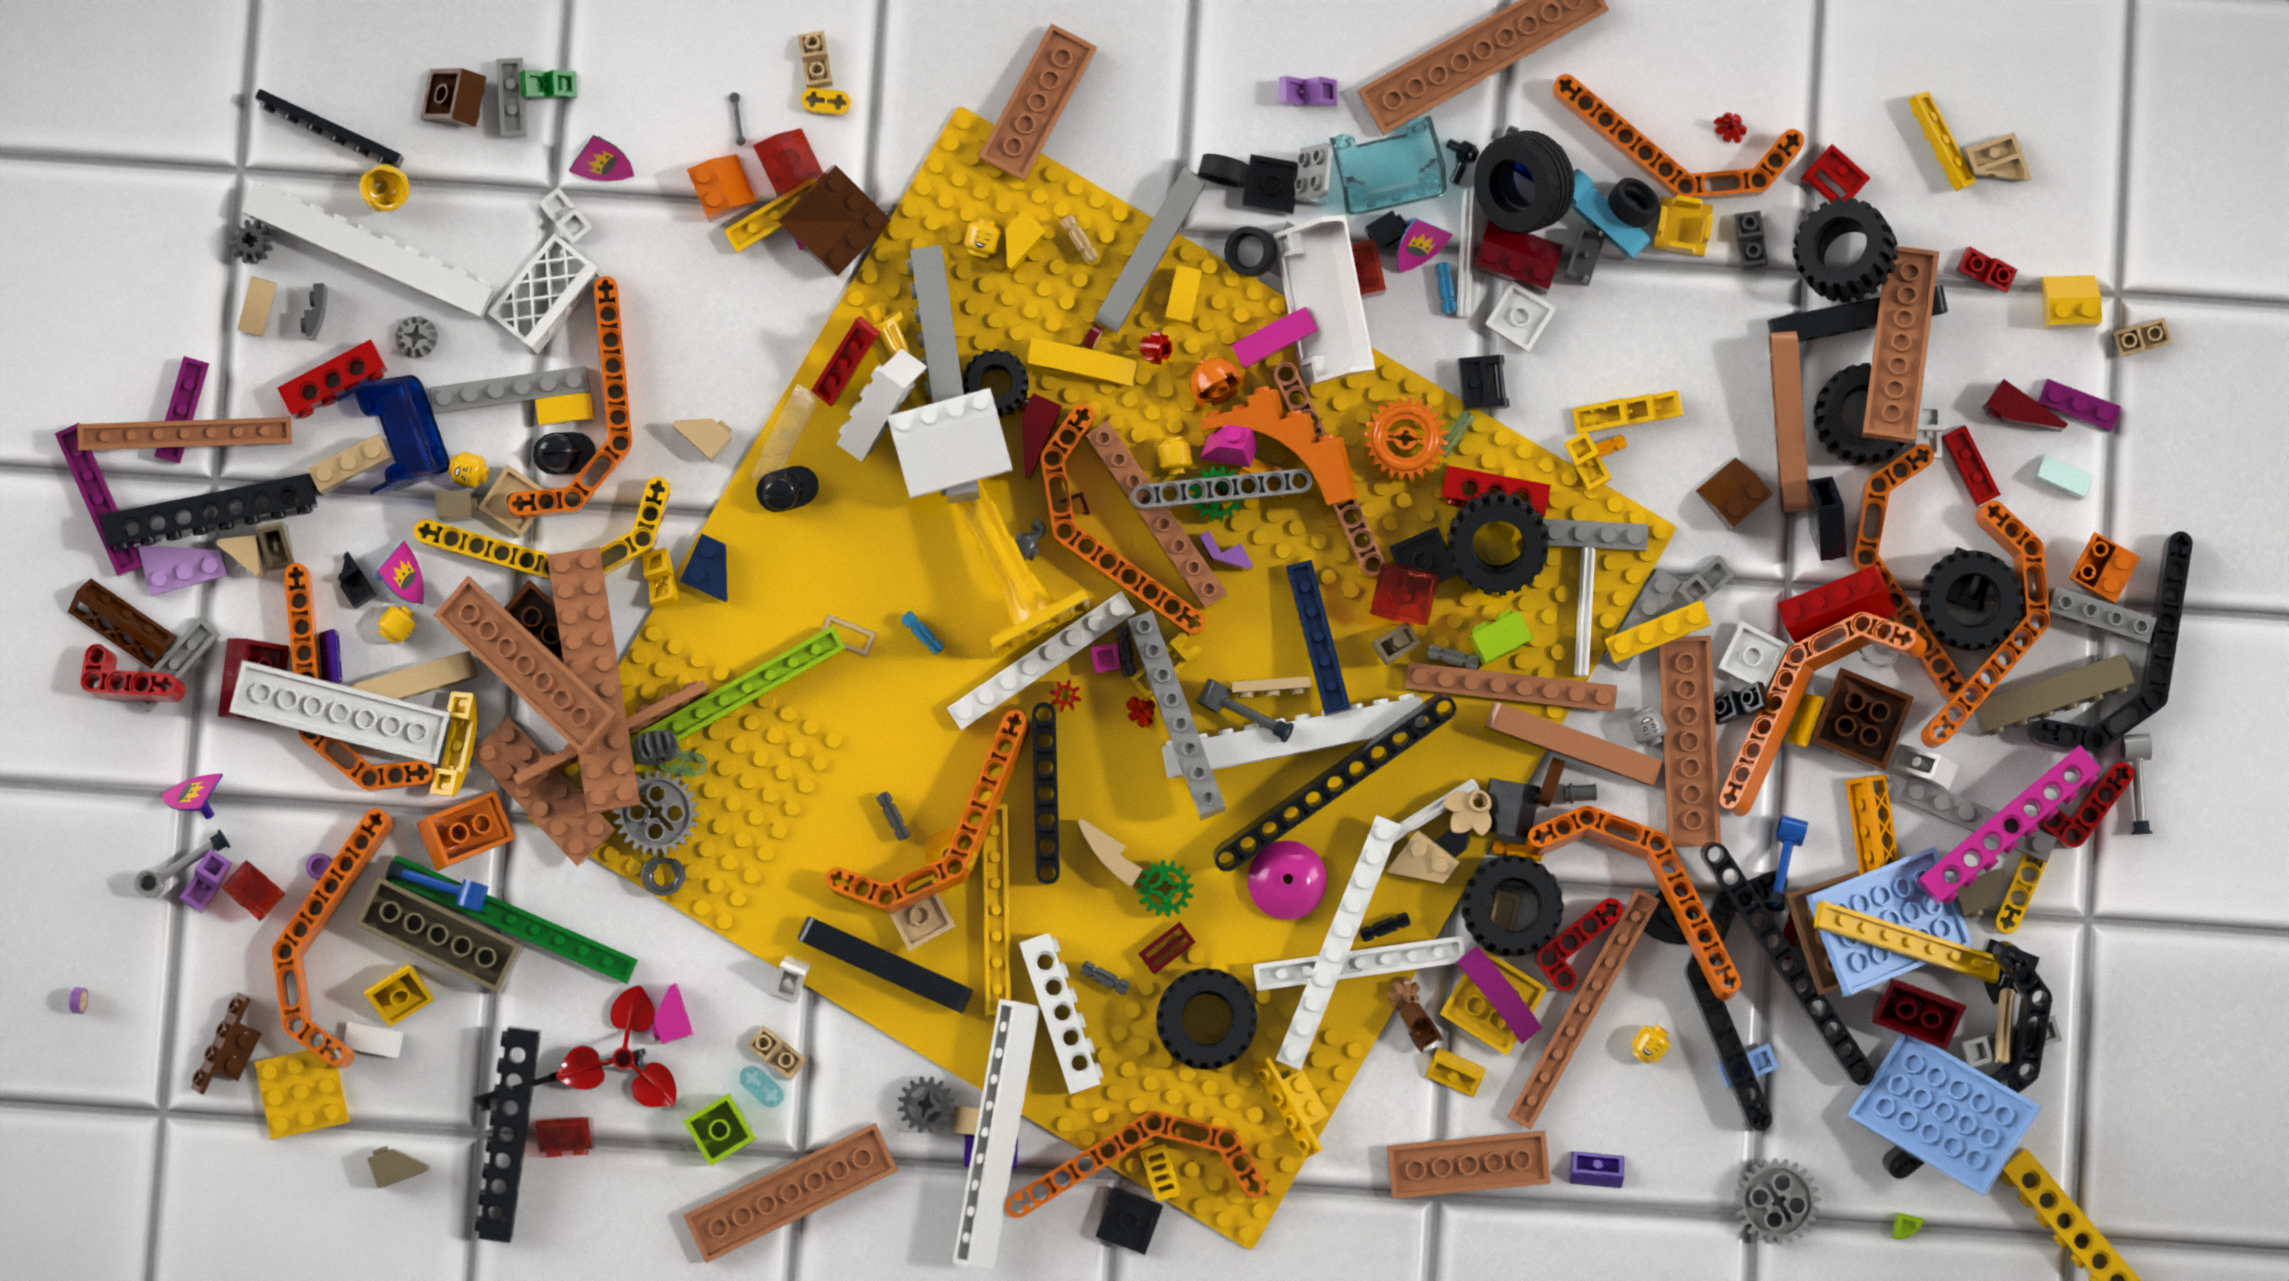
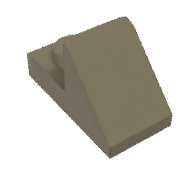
[1371,622,1421,666]

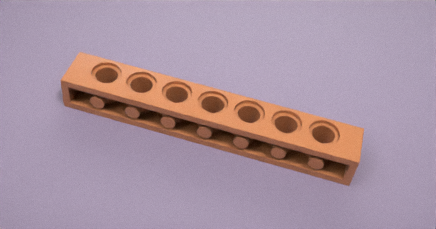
[1086,420,1227,611]

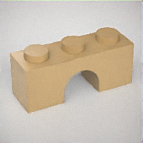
[308,434,394,495]

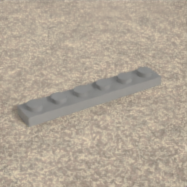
[430,366,590,414]
[1899,775,2057,863]

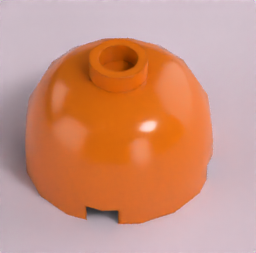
[1190,358,1244,407]

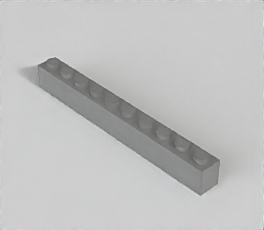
[906,245,980,504]

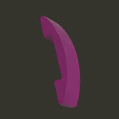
[1456,945,1542,1044]

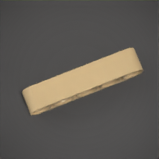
[349,651,478,700]

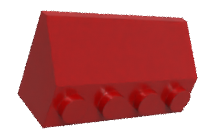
[1777,565,1898,644]

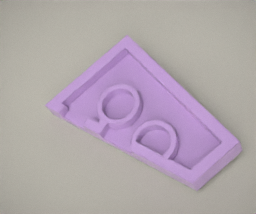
[137,545,228,596]

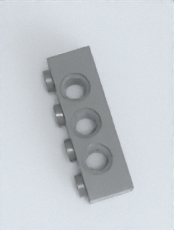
[2048,586,2157,646]

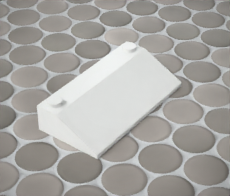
[1273,215,1375,387]

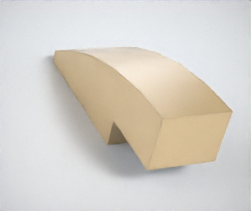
[1078,818,1143,888]

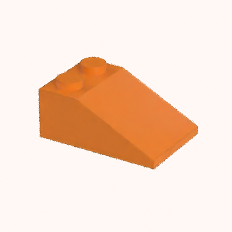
[416,791,515,872]

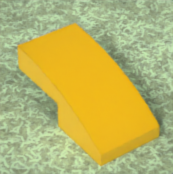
[1165,265,1202,325]
[535,393,594,426]
[1564,431,1612,492]
[642,547,678,608]

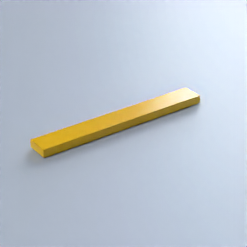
[981,804,1011,1016]
[1813,901,2000,984]

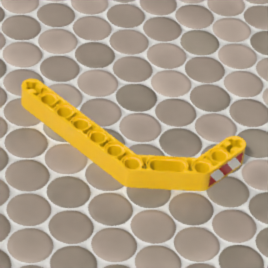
[414,476,671,581]

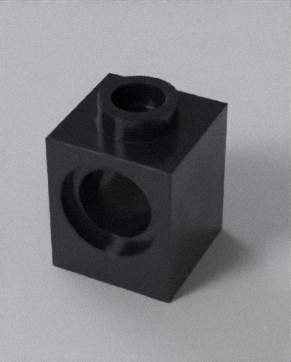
[1365,210,1407,252]

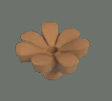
[1387,976,1420,1010]

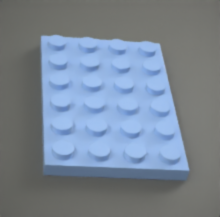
[1806,846,1973,997]
[1848,1033,2041,1197]

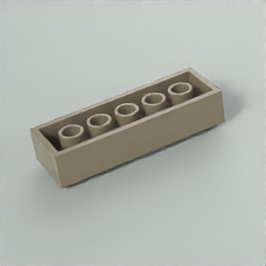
[355,876,524,993]

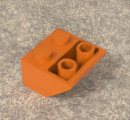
[2069,532,2140,604]

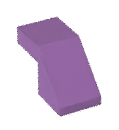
[1279,76,1337,106]
[1199,531,1253,571]
[179,849,232,914]

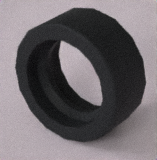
[1198,153,1250,188]
[1608,178,1660,227]
[1224,226,1277,277]

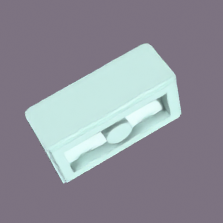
[2034,454,2092,500]

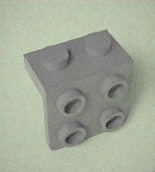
[1294,143,1333,205]

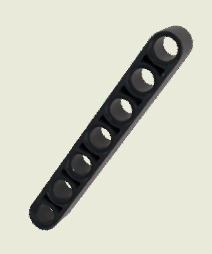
[1767,286,1948,343]
[1032,702,1060,886]
[796,916,973,1014]

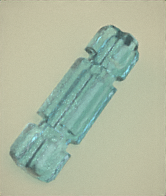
[1440,410,1474,458]

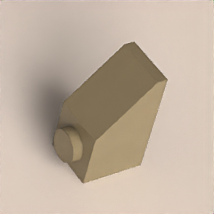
[435,490,479,523]
[1955,868,2005,919]
[367,1146,431,1188]

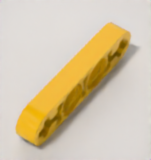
[1994,853,2051,934]

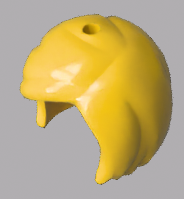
[360,164,410,212]

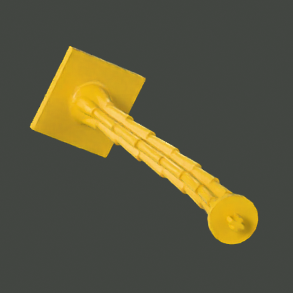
[863,304,1089,659]

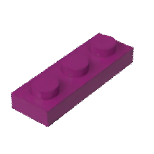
[2038,379,2121,432]

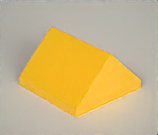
[364,964,435,1028]

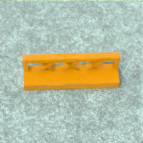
[1845,775,1899,875]

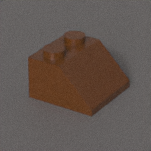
[420,68,486,127]
[1696,458,1773,531]

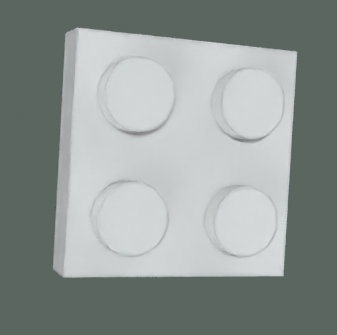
[1484,281,1557,353]
[1717,621,1789,691]

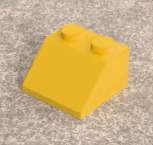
[2042,275,2102,329]

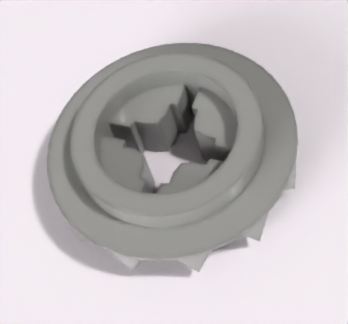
[395,316,437,358]

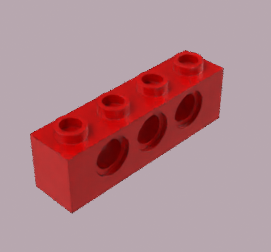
[277,339,388,419]
[1440,465,1551,519]

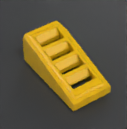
[1140,1143,1182,1202]

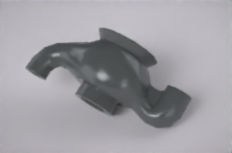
[1015,518,1046,561]

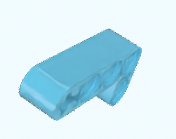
[1570,169,1650,260]

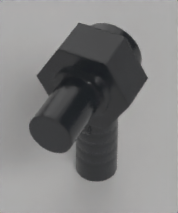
[1446,139,1479,185]

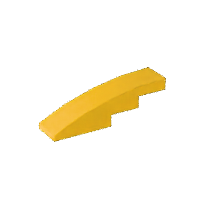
[1025,338,1137,387]
[1572,390,1684,435]

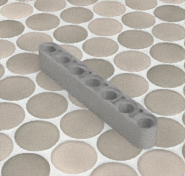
[1094,167,1207,334]
[1129,469,1312,510]

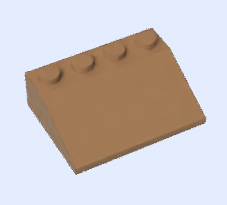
[1785,871,1860,995]

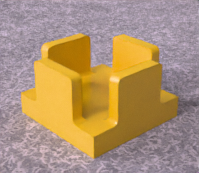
[1652,195,1713,257]

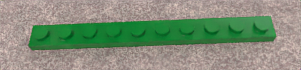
[385,855,638,984]

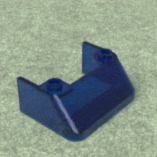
[336,375,450,495]

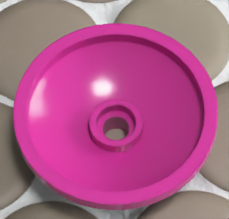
[1248,841,1327,920]

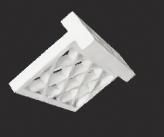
[488,233,604,354]

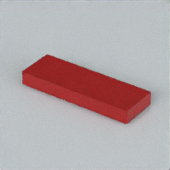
[1942,425,2001,507]

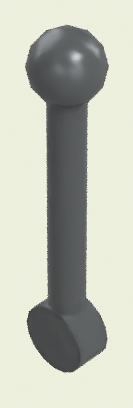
[729,92,746,146]

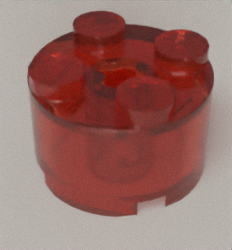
[221,860,286,922]

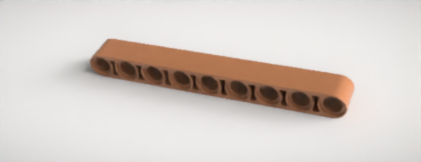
[1273,362,1385,578]

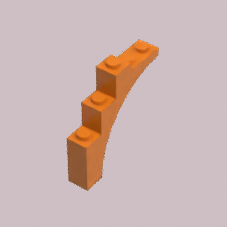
[1200,386,1358,505]

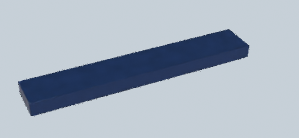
[1286,560,1351,716]

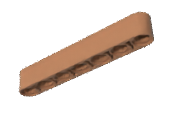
[1769,331,1808,513]
[1484,702,1662,787]

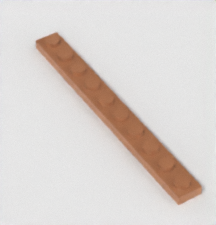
[1507,887,1660,1130]

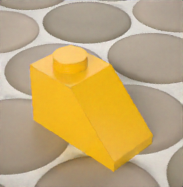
[1005,210,1046,273]

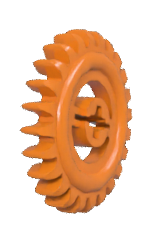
[1363,396,1449,482]

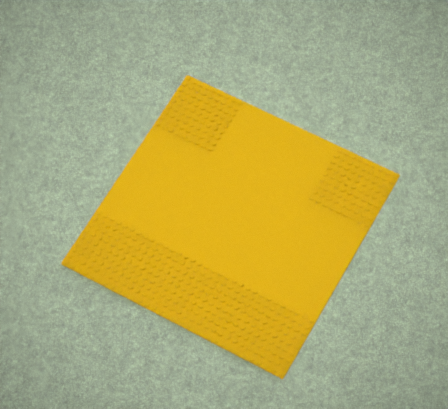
[528,107,1676,1250]

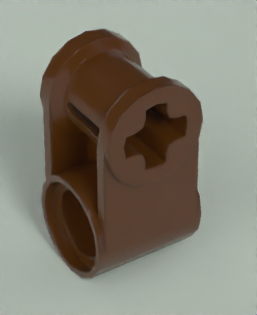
[1400,1002,1443,1053]

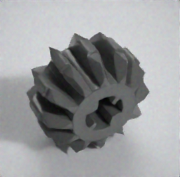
[229,220,274,264]
[633,729,679,766]

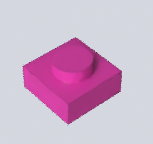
[1091,643,1121,674]

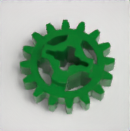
[1189,465,1245,523]
[1137,860,1194,917]

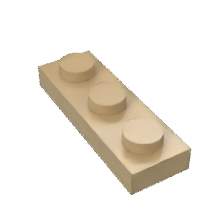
[1231,676,1311,699]

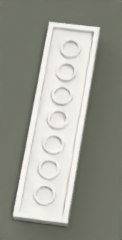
[229,660,450,764]

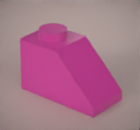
[1200,424,1258,467]
[651,984,694,1045]

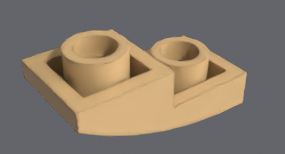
[798,31,833,89]
[237,276,277,337]
[2113,318,2172,357]
[747,1025,807,1081]

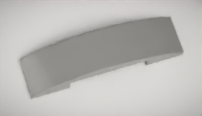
[1961,1015,2062,1067]

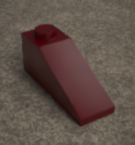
[1982,379,2068,432]
[1020,393,1062,480]

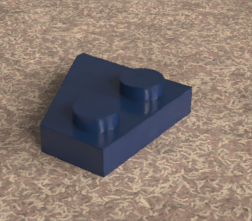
[680,534,728,603]

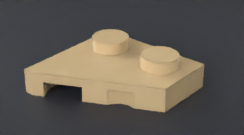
[1964,132,2032,182]
[1387,830,1460,883]

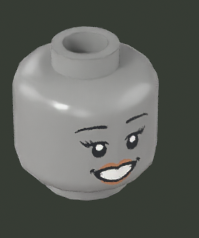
[1629,706,1667,747]

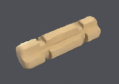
[1061,215,1098,263]

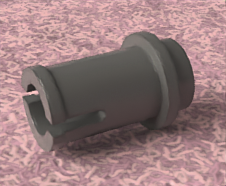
[1563,783,1597,804]

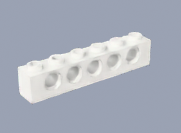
[1019,933,1104,1094]

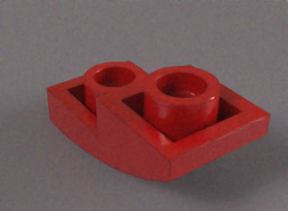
[1956,246,2018,293]

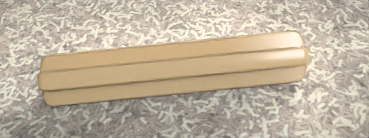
[1994,988,2015,1065]

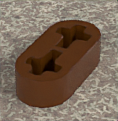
[1536,757,1566,808]

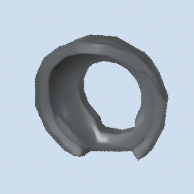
[641,856,685,896]

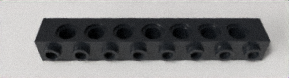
[101,473,318,552]
[474,1026,541,1243]

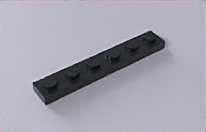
[255,88,404,168]

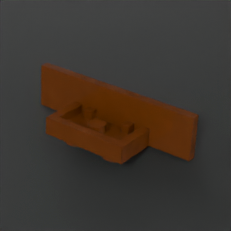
[191,992,262,1095]

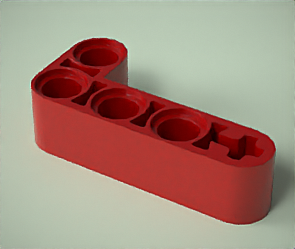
[80,644,186,703]
[2037,762,2134,849]
[1535,898,1623,992]

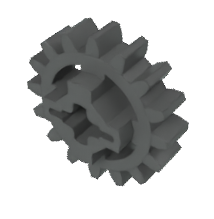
[897,1076,955,1133]

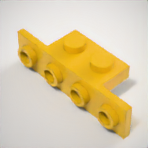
[1253,1057,1329,1158]

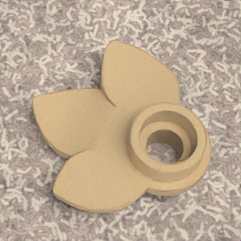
[1442,790,1492,836]

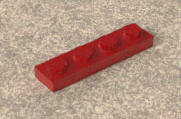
[811,316,881,407]

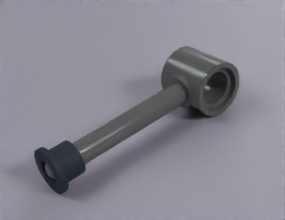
[1196,678,1294,743]

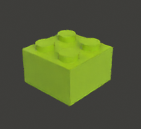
[1468,609,1533,667]
[683,1093,758,1167]

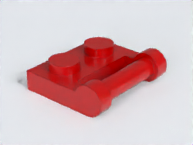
[1800,144,1870,204]

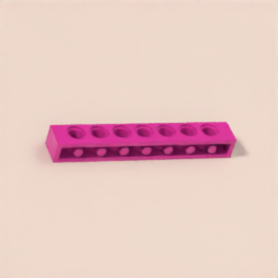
[1917,745,2101,906]

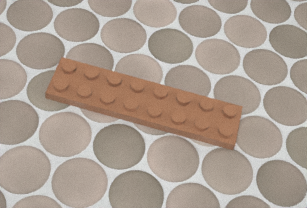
[1862,246,1940,444]
[433,576,619,755]
[1658,636,1721,848]
[683,1123,899,1263]

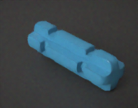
[1435,262,1457,314]
[901,611,945,655]

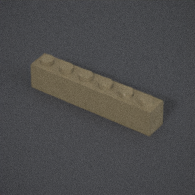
[1974,653,2135,736]

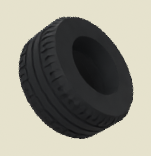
[1474,130,1575,234]

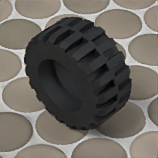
[1793,198,1898,303]
[1813,363,1906,466]
[1448,491,1549,596]
[1919,550,2023,651]
[1461,855,1564,957]
[1156,968,1258,1070]

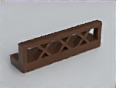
[68,578,177,669]

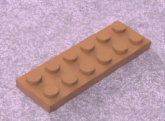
[978,23,1097,183]
[472,717,616,867]
[1387,1131,1551,1199]

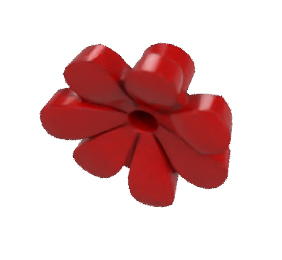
[1714,112,1747,143]
[1126,696,1156,728]

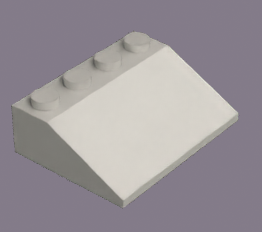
[887,388,1013,499]

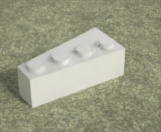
[837,348,927,462]

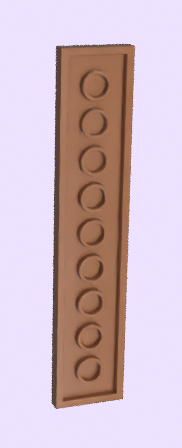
[1357,0,1609,136]
[547,547,641,814]

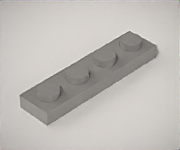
[1543,519,1648,552]
[1603,568,1680,671]
[136,617,221,713]

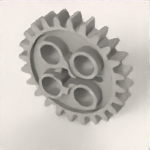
[613,770,700,856]
[1734,1158,1821,1245]

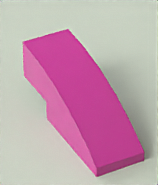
[1231,307,1318,368]

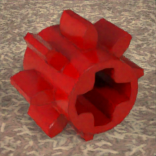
[1140,331,1172,365]
[1049,679,1081,712]

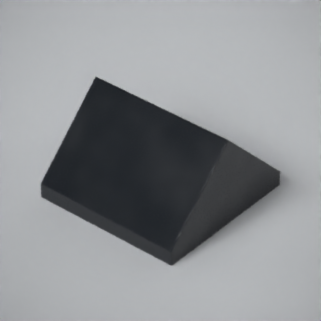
[1487,778,1540,838]

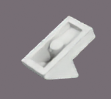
[772,955,811,1003]

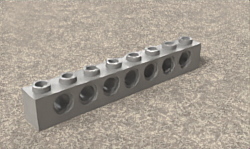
[1127,611,1225,821]

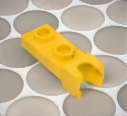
[1130,631,1202,700]

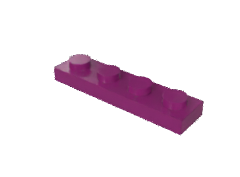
[154,356,209,464]

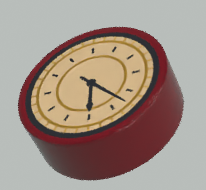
[1083,324,1105,350]

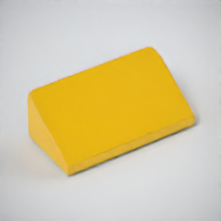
[1786,694,1825,749]
[1425,1047,1486,1098]

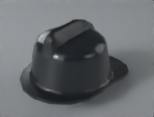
[533,432,596,475]
[756,465,819,512]

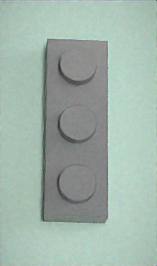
[496,58,527,138]

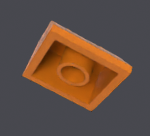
[687,154,757,222]

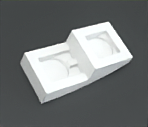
[538,187,592,244]
[1915,404,1943,459]
[344,1022,404,1058]

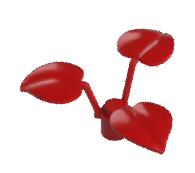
[556,985,676,1107]

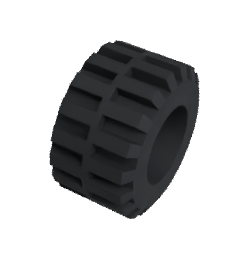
[963,349,1029,418]

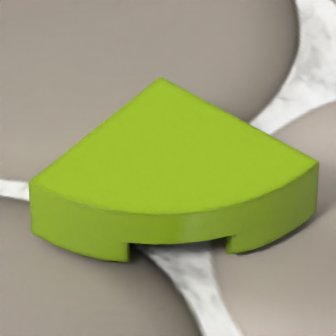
[1891,1213,1924,1239]

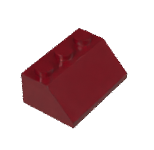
[1473,220,1563,294]
[218,638,289,724]
[1872,978,1966,1050]

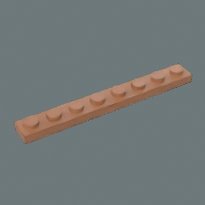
[77,417,292,451]
[1405,662,1617,712]
[513,680,709,791]

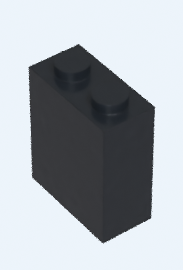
[1807,476,1847,561]

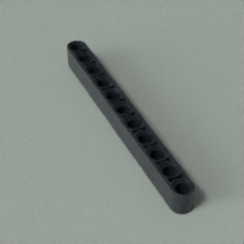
[1213,693,1456,872]
[1700,841,1874,1086]

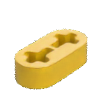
[801,88,851,116]

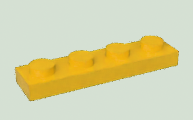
[1908,91,1977,192]
[723,178,816,254]
[1604,600,1712,664]

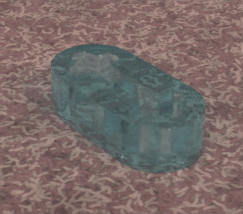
[658,750,708,777]
[740,1066,784,1107]

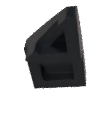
[338,551,377,609]
[1434,828,1471,858]

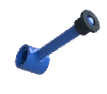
[1764,814,1808,912]
[386,860,489,912]

